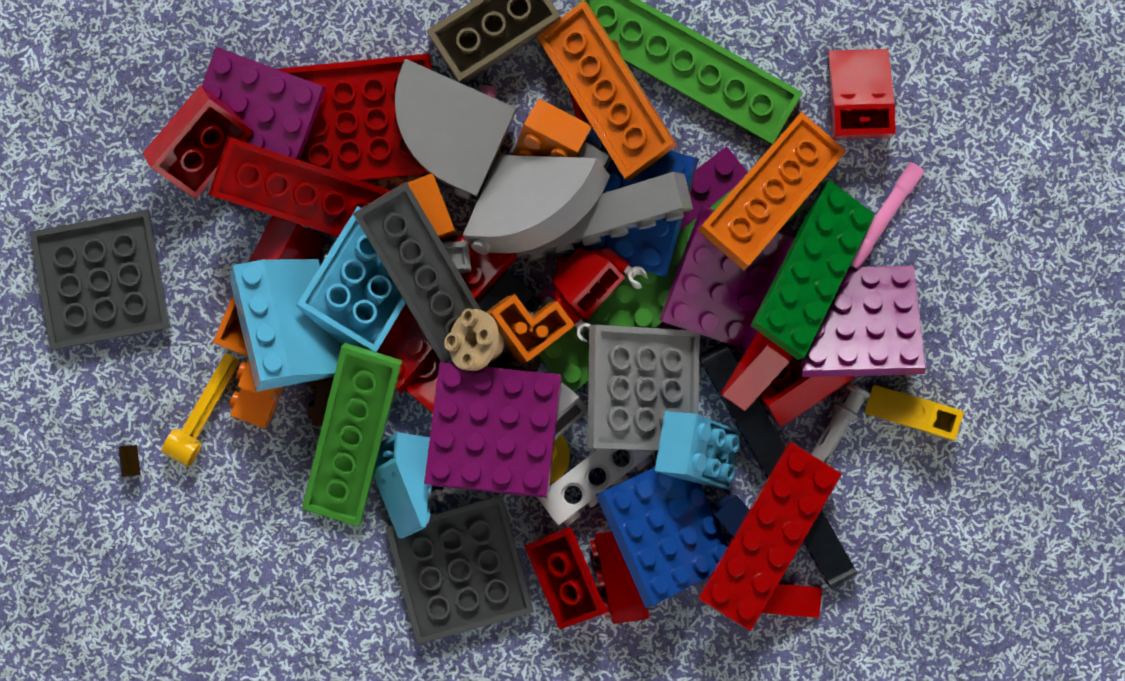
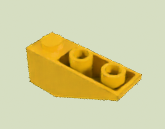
[864,385,965,441]

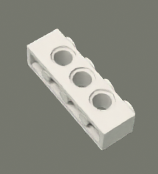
[537,449,655,526]

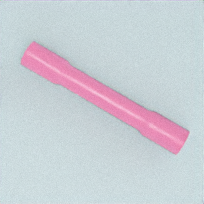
[850,162,925,270]

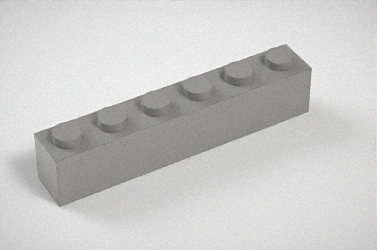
[517,172,693,262]

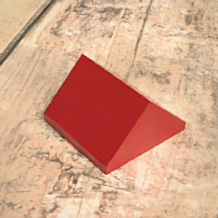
[249,215,327,262]

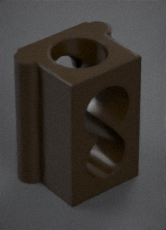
[118,445,141,477]

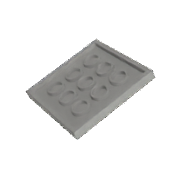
[587,325,700,451]

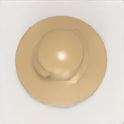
[444,308,504,371]

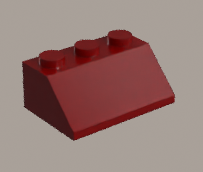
[142,85,254,199]
[758,357,855,428]
[524,527,607,630]
[590,530,650,624]

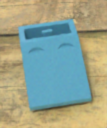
[655,411,740,490]
[374,432,432,538]

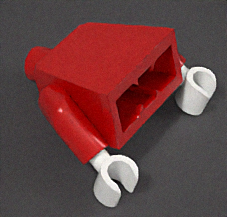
[552,248,648,344]

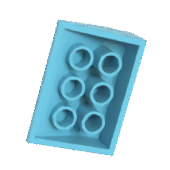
[296,206,406,352]
[229,259,341,392]

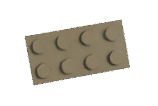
[427,0,561,84]

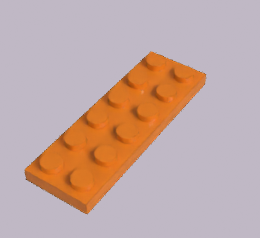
[536,0,678,181]
[698,112,846,271]

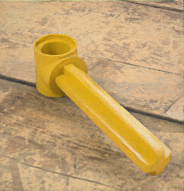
[161,354,240,467]

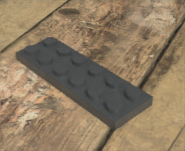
[352,182,482,364]

